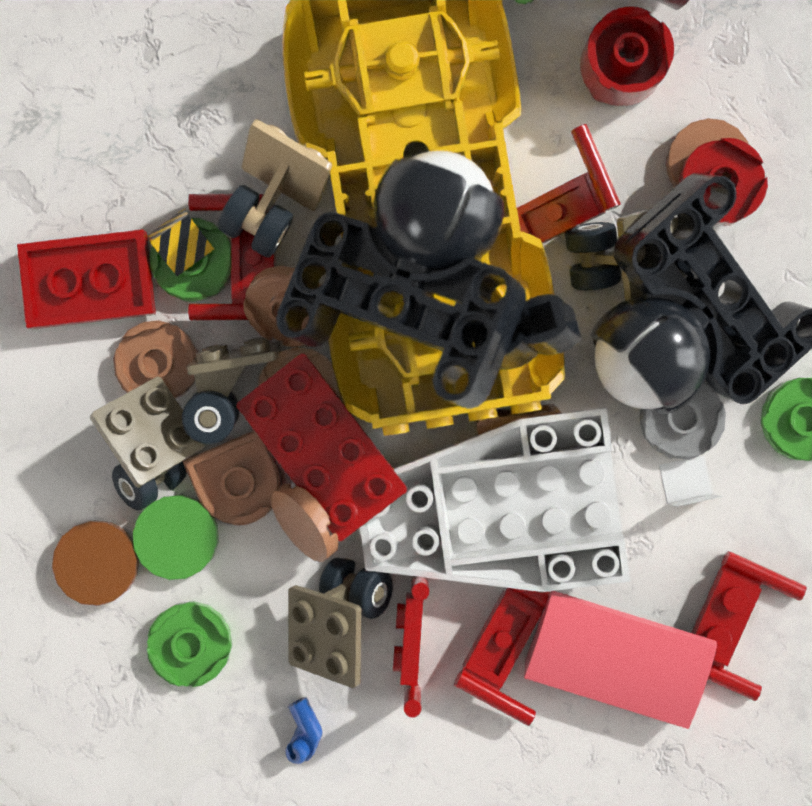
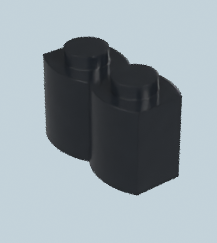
[473,294,582,370]

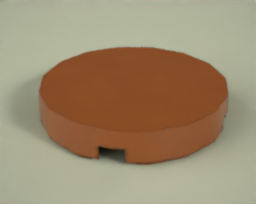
[52,520,139,606]

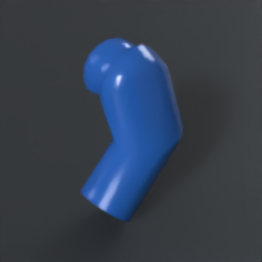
[285,697,323,764]

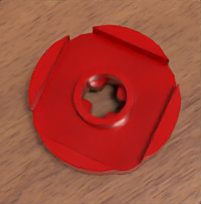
[679,138,768,226]

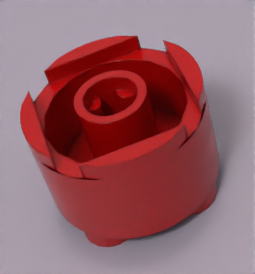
[580,6,674,106]

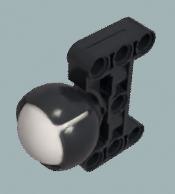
[276,151,527,409]
[591,172,812,415]

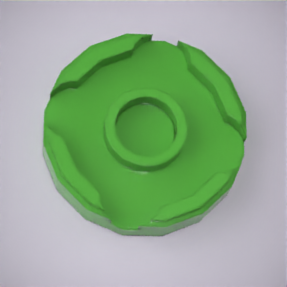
[150,218,231,302]
[761,377,812,461]
[133,495,219,580]
[147,601,232,687]

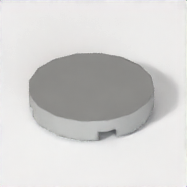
[640,381,726,459]

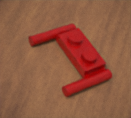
[517,124,621,244]
[188,194,276,321]
[691,551,807,701]
[393,576,430,718]
[454,588,551,726]

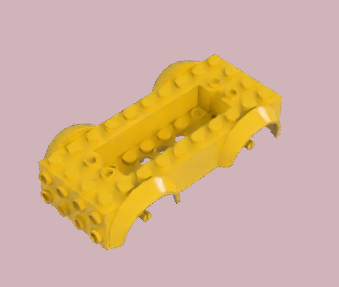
[282,0,565,436]

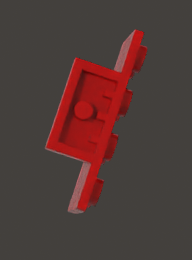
[236,353,407,541]

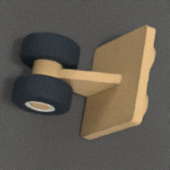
[217,119,332,258]

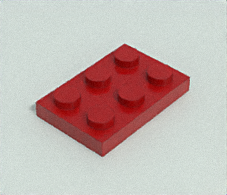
[17,229,156,330]

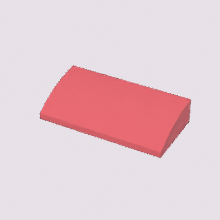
[524,591,717,729]

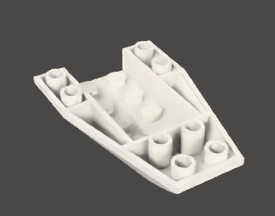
[360,407,630,592]

